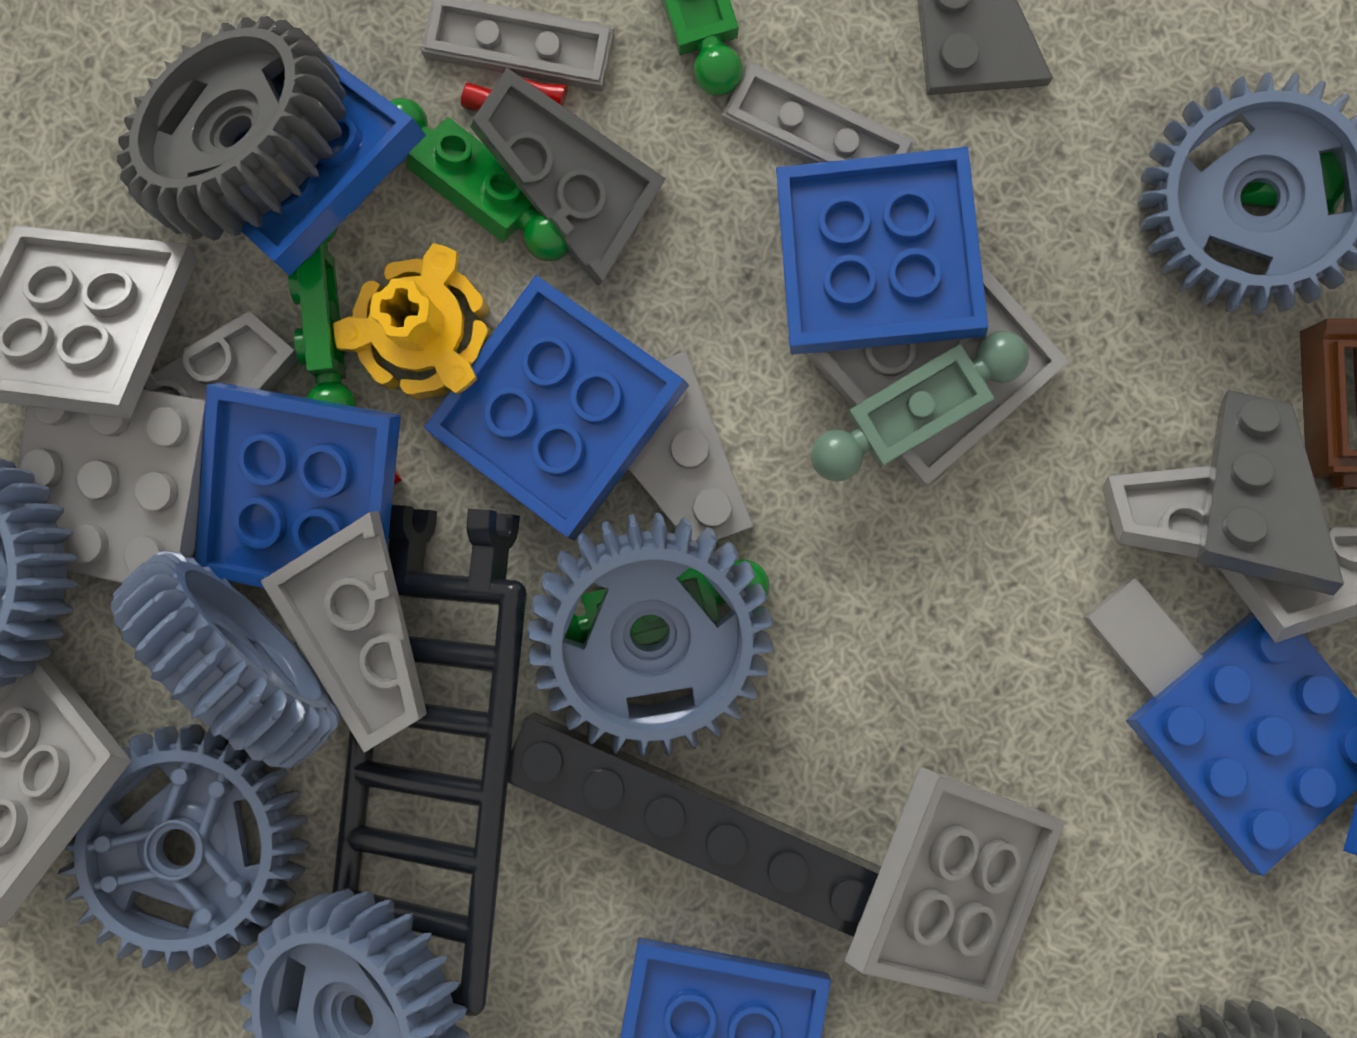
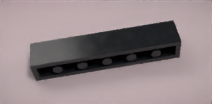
[508,712,881,937]

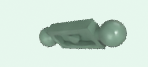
[811,331,1029,482]

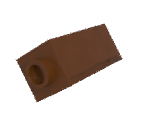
[1300,318,1357,490]

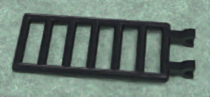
[332,505,527,1016]

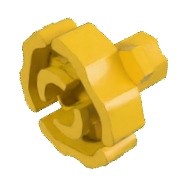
[333,243,492,400]

